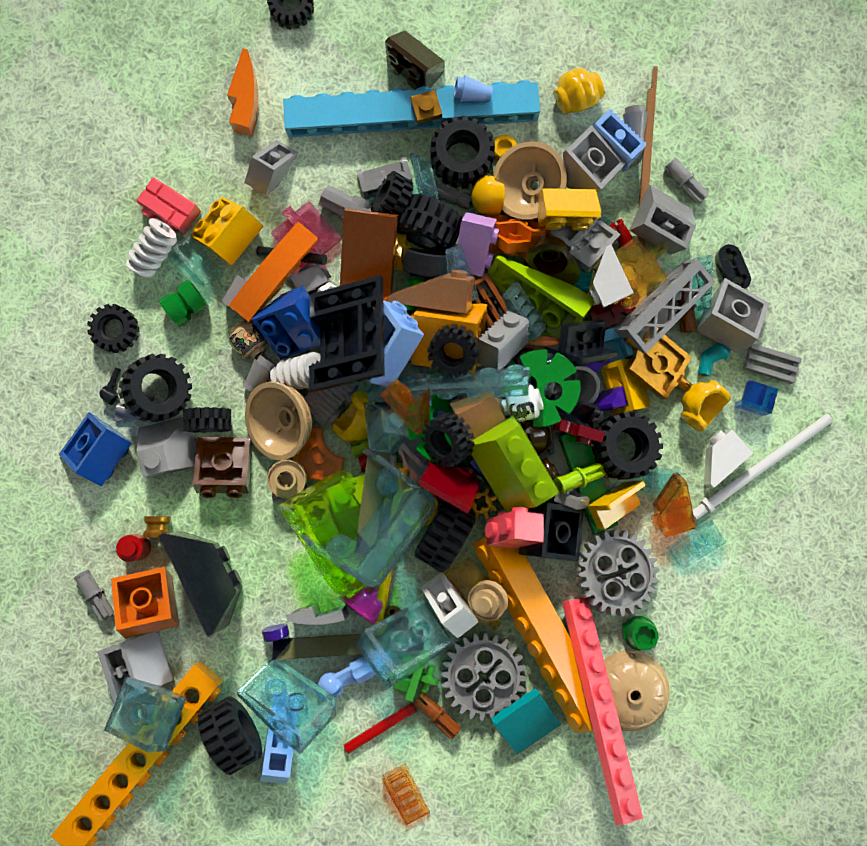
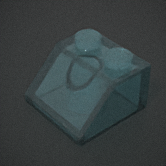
[104,677,187,752]

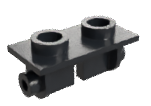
[545,392,601,429]

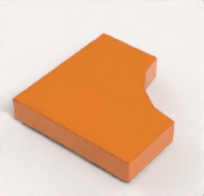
[291,427,344,484]

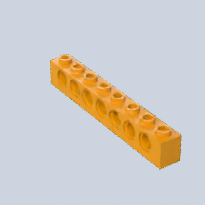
[51,661,224,846]

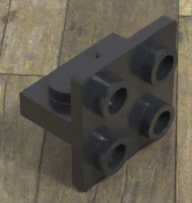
[545,319,618,366]

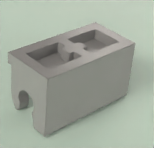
[356,157,413,200]

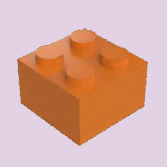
[111,567,179,638]

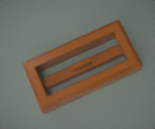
[472,273,510,328]

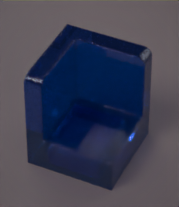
[734,380,779,416]

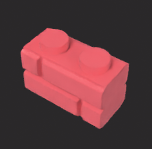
[137,177,201,236]

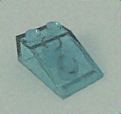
[356,597,458,689]
[237,659,336,754]

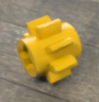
[469,488,498,519]

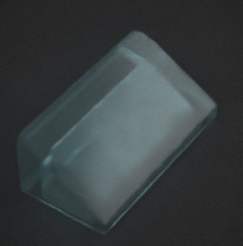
[410,152,439,200]
[168,236,224,293]

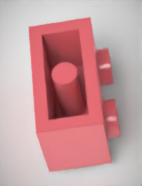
[485,507,544,549]

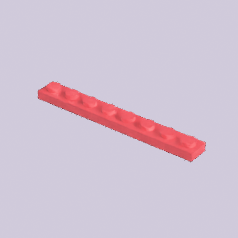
[562,597,643,825]

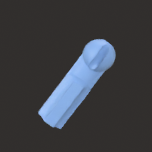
[318,653,395,699]

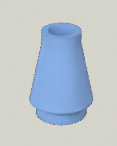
[453,75,493,102]

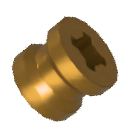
[143,516,171,538]

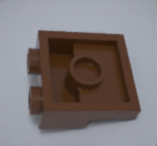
[192,437,252,498]

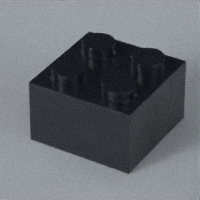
[519,502,584,562]

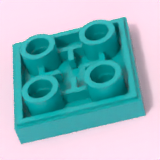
[491,688,561,755]

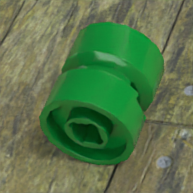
[159,279,209,327]

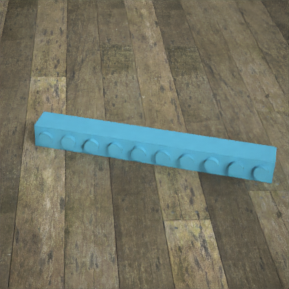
[283,80,540,138]

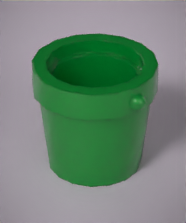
[622,616,659,651]

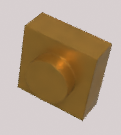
[411,90,442,124]

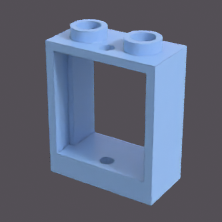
[368,300,424,388]

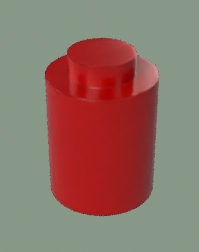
[116,534,151,562]

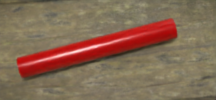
[343,702,417,754]

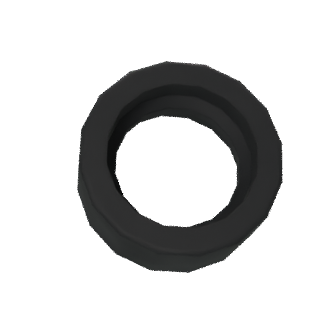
[403,248,454,277]

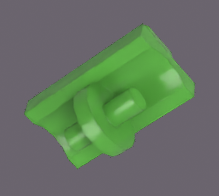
[392,650,439,702]

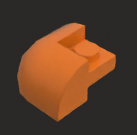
[483,214,552,261]

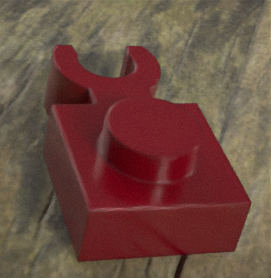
[588,296,636,330]
[553,419,605,446]

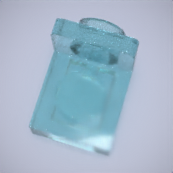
[642,467,681,496]

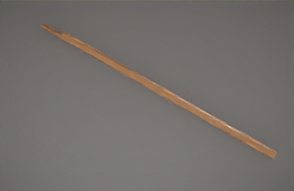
[631,66,658,334]

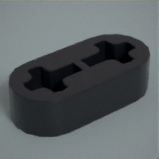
[715,244,751,289]

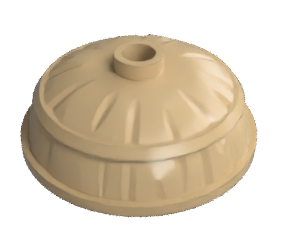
[492,141,567,220]
[245,382,312,460]
[604,650,670,731]

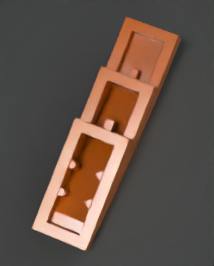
[229,222,318,323]

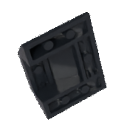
[309,275,385,393]
[159,531,242,637]

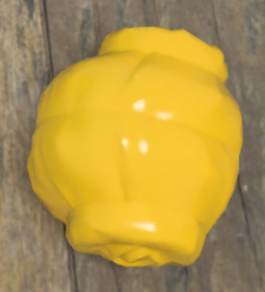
[553,68,605,115]
[681,380,731,432]
[332,391,375,442]

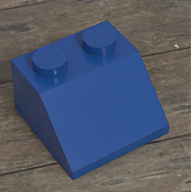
[59,412,132,487]

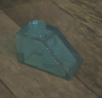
[364,402,409,454]

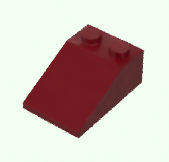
[418,460,481,514]

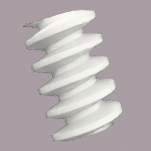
[126,218,177,278]
[270,352,320,390]

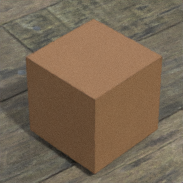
[450,384,506,441]

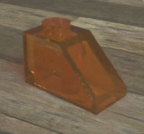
[651,472,696,538]

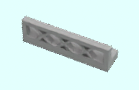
[615,259,715,353]

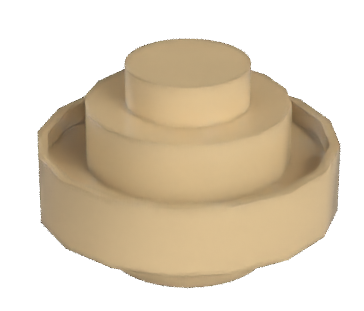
[267,459,307,499]
[468,580,508,621]

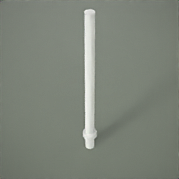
[690,414,833,520]

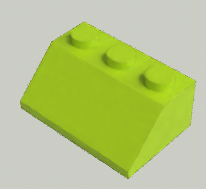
[471,416,559,511]

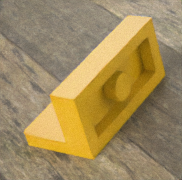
[601,358,651,416]
[588,481,646,530]

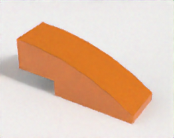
[227,48,259,137]

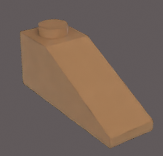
[387,270,475,313]

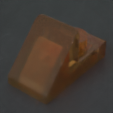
[380,379,430,436]

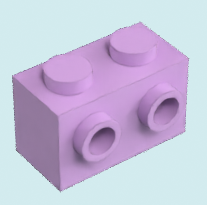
[452,212,499,277]

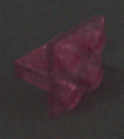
[271,201,341,268]

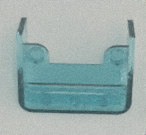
[301,448,435,587]

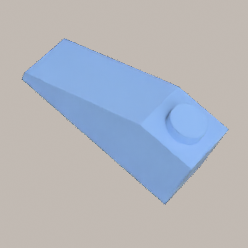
[260,692,300,784]

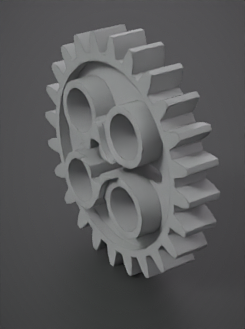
[575,529,660,616]
[441,631,527,721]

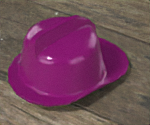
[339,585,383,625]

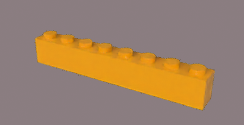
[473,536,593,733]

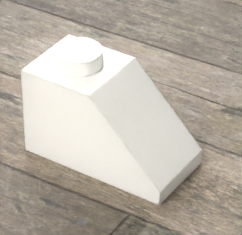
[590,245,633,308]
[704,430,753,488]
[421,572,479,638]

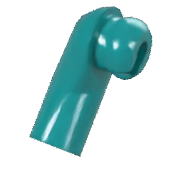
[697,344,730,377]

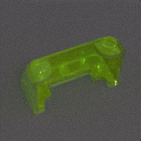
[279,470,400,599]

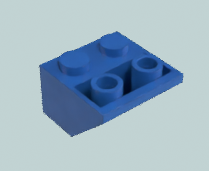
[252,286,321,360]

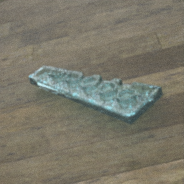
[367,365,531,402]

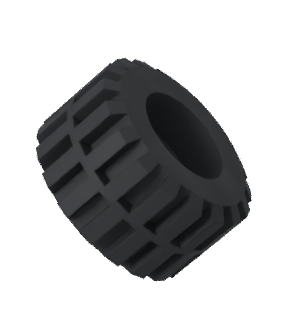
[430,116,495,189]
[397,194,463,253]
[119,354,192,422]
[592,412,663,480]
[415,501,476,573]
[198,696,262,775]

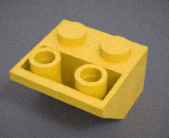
[538,189,601,231]
[190,196,264,266]

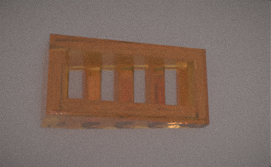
[382,763,430,825]

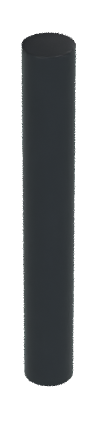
[256,246,327,265]

